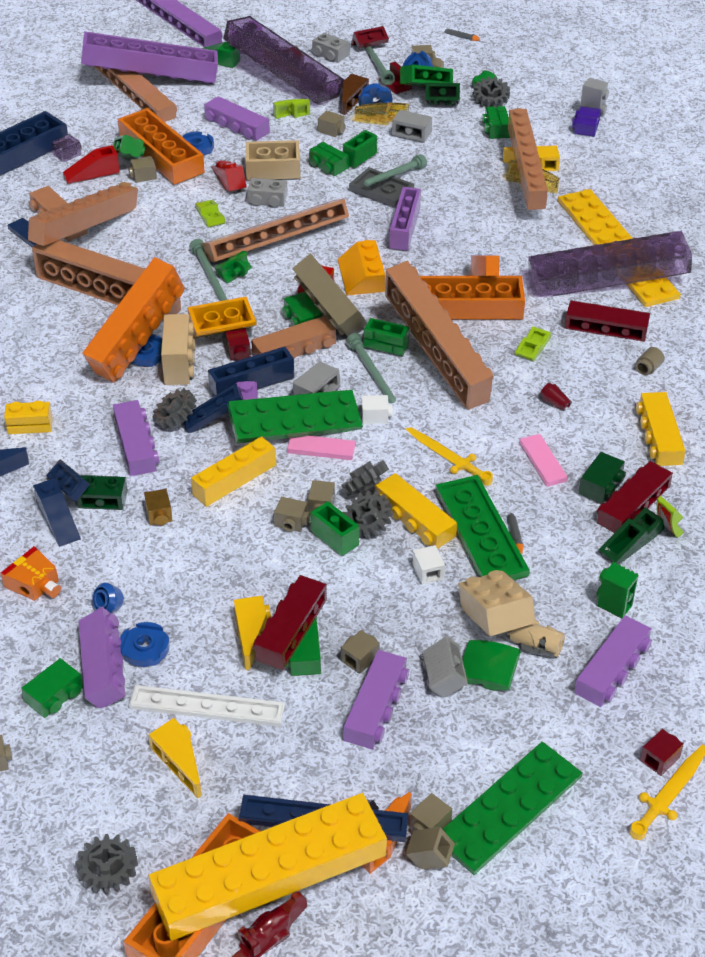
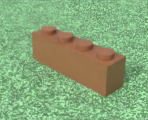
[29,186,88,241]
[251,316,336,358]

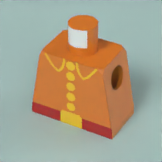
[0,546,61,601]

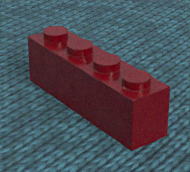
[565,300,650,342]
[597,461,673,533]
[253,575,327,670]

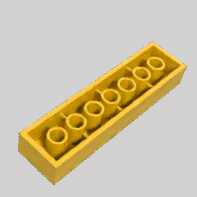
[148,793,387,941]

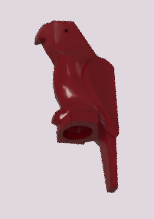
[232,891,307,957]

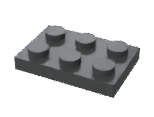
[349,167,414,207]

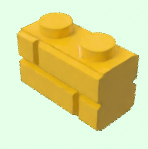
[4,400,53,434]

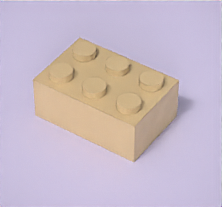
[245,140,301,180]
[161,314,196,385]
[458,570,536,636]

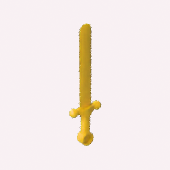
[404,427,493,486]
[630,744,705,840]

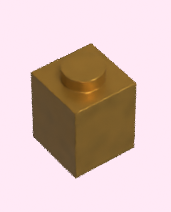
[144,488,173,526]

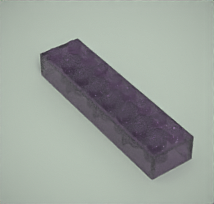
[223,16,344,104]
[528,230,692,298]

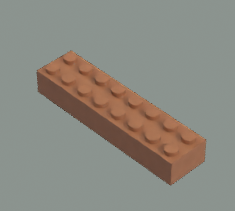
[32,240,181,321]
[385,260,494,410]

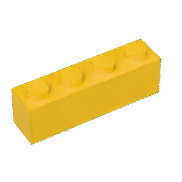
[636,392,686,466]
[191,436,276,507]
[375,473,457,549]

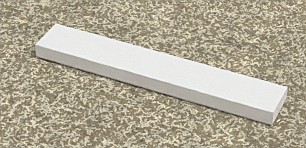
[129,685,285,727]

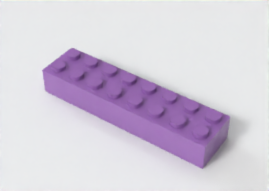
[81,31,218,84]

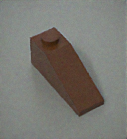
[342,74,369,115]

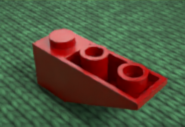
[63,145,120,184]
[211,160,247,191]

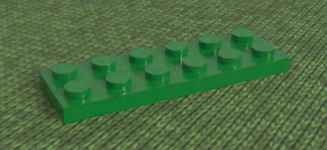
[227,389,363,444]
[435,475,530,580]
[443,741,583,875]

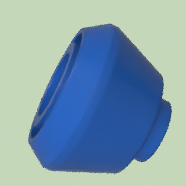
[92,582,124,613]

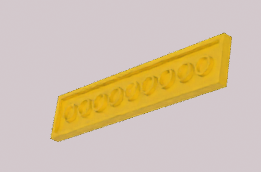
[557,189,681,307]

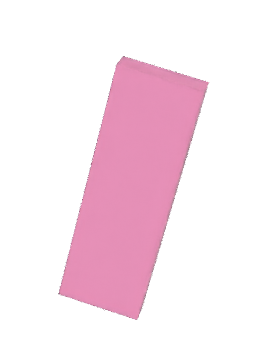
[520,434,568,487]
[287,436,356,460]

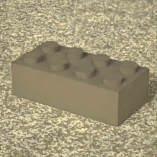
[292,253,368,336]

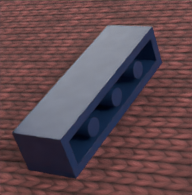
[208,346,295,396]

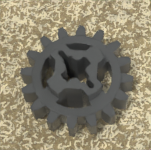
[474,76,510,108]
[152,388,197,430]
[342,460,389,494]
[344,490,394,539]
[75,834,138,894]

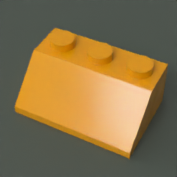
[338,240,386,296]
[187,296,257,338]

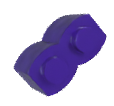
[572,106,601,137]

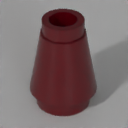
[540,382,572,411]

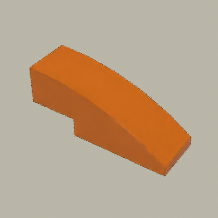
[470,255,500,276]

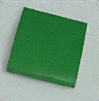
[462,640,521,691]

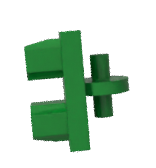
[215,251,252,284]

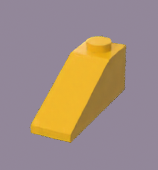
[234,595,271,670]
[148,718,202,799]

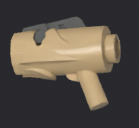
[507,604,565,658]

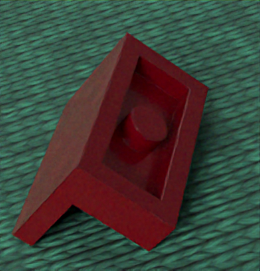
[351,26,389,49]
[379,61,412,94]

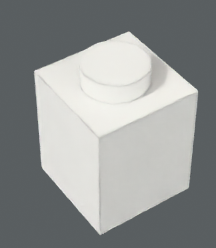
[362,395,393,424]
[413,545,445,585]

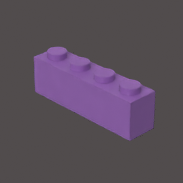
[204,96,270,141]
[390,187,421,250]
[113,400,160,476]
[79,607,125,708]
[574,615,652,707]
[344,650,410,750]

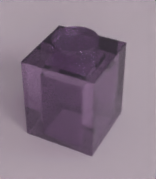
[52,134,82,162]

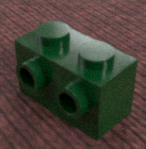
[426,83,460,105]
[578,452,626,504]
[77,475,128,510]

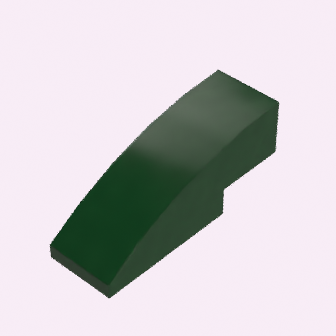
[598,507,665,564]

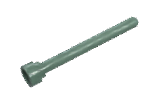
[365,46,395,85]
[364,154,427,187]
[189,239,227,301]
[346,333,396,403]

